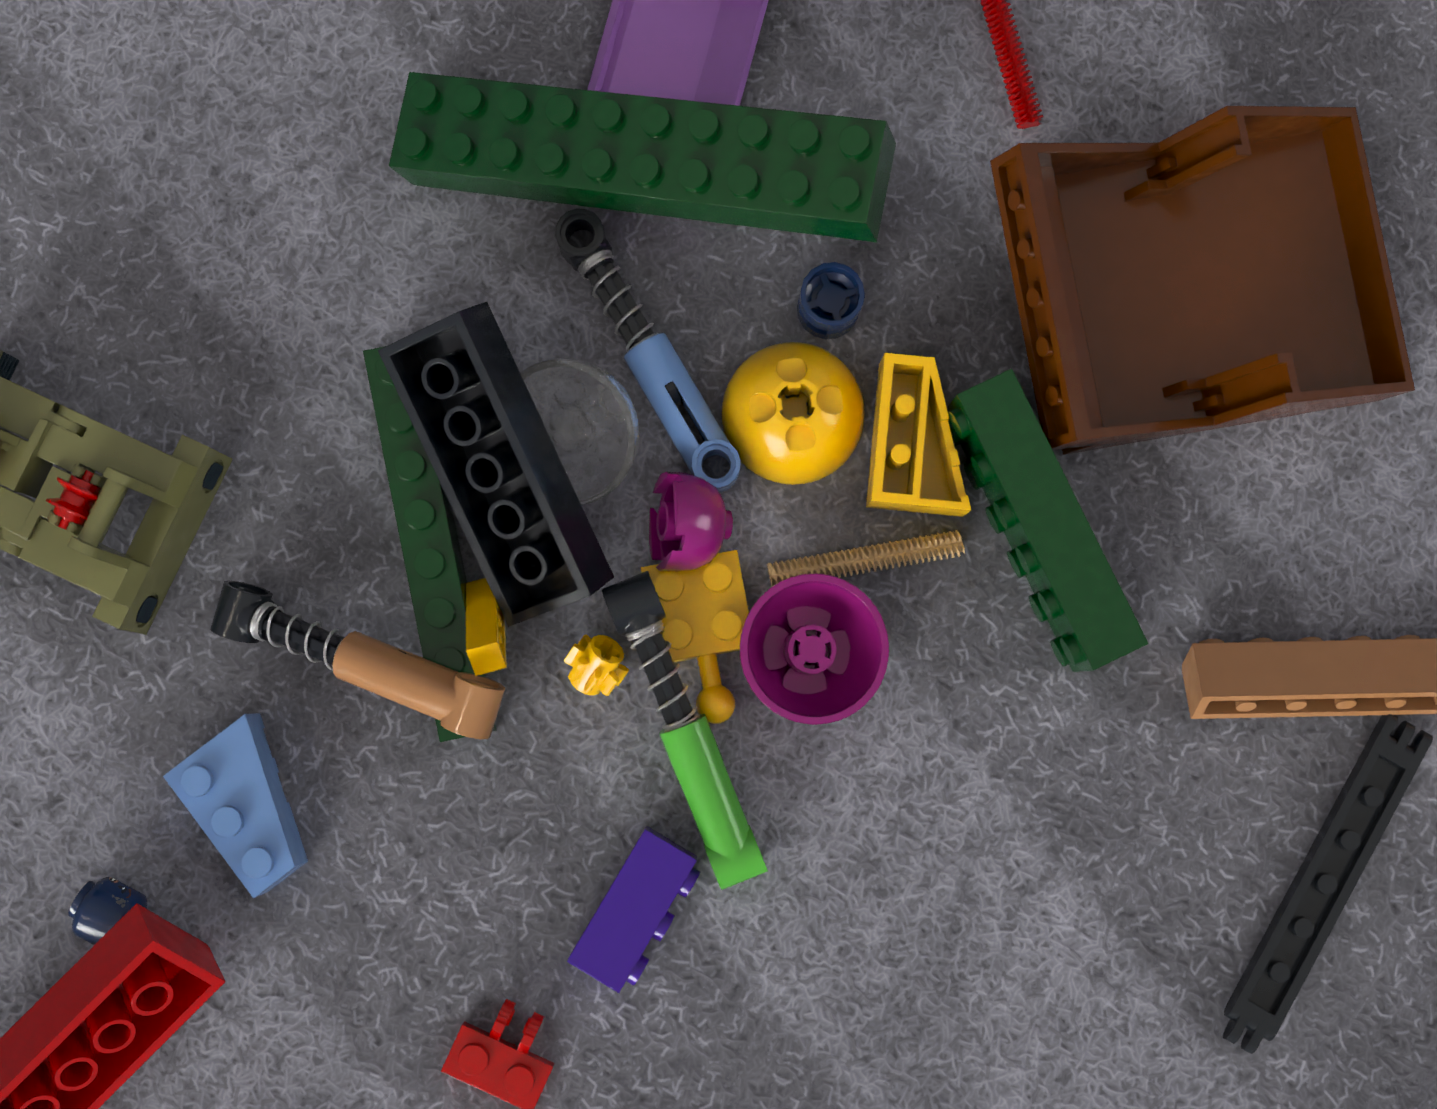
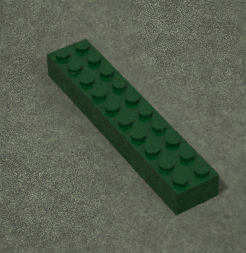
[389,72,896,242]

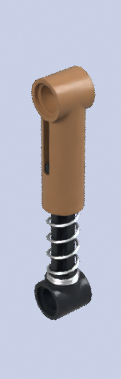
[210,580,505,739]

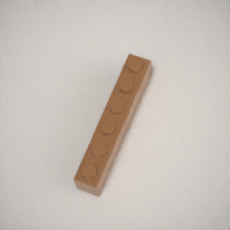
[1182,635,1437,719]

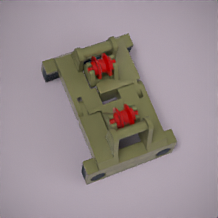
[0,350,233,635]

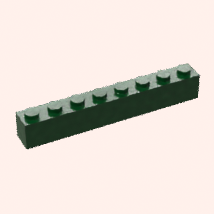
[363,346,497,742]

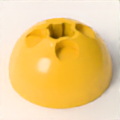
[722,342,865,485]

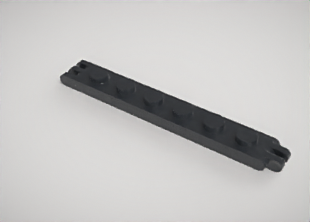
[1223,714,1433,1054]

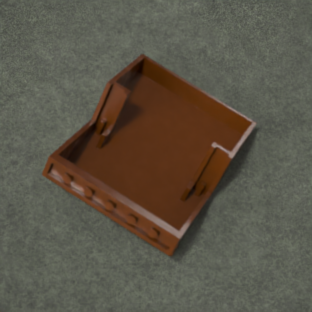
[990,106,1415,455]

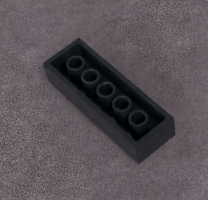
[378,302,614,627]

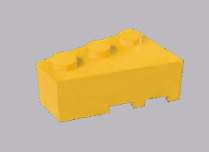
[866,353,972,517]

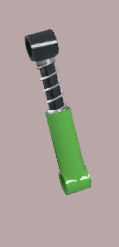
[601,571,768,890]

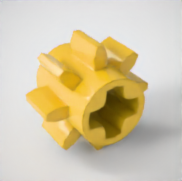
[564,634,629,696]

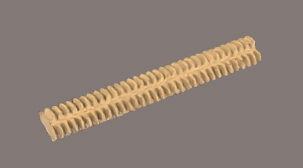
[767,530,965,587]

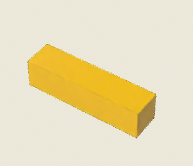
[466,578,507,676]

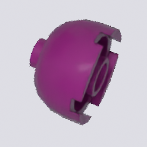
[649,471,733,571]

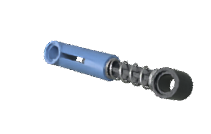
[555,208,741,493]

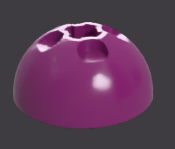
[740,574,889,725]

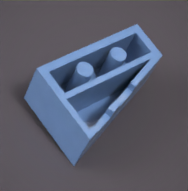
[163,713,308,898]

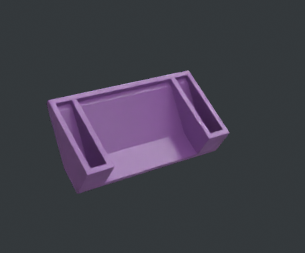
[587,0,769,106]

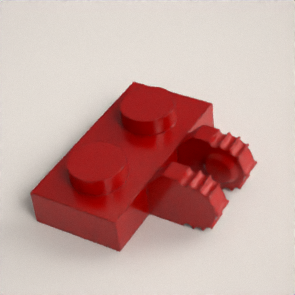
[441,999,555,1109]

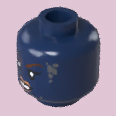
[68,877,147,945]

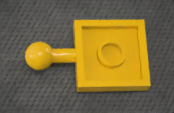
[641,550,749,724]

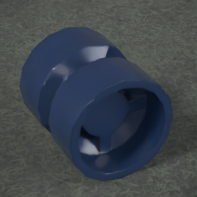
[797,262,865,340]

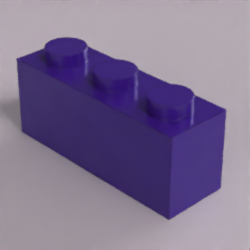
[567,826,701,993]

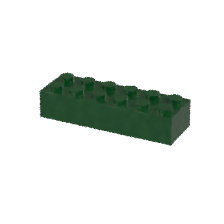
[947,368,1149,672]

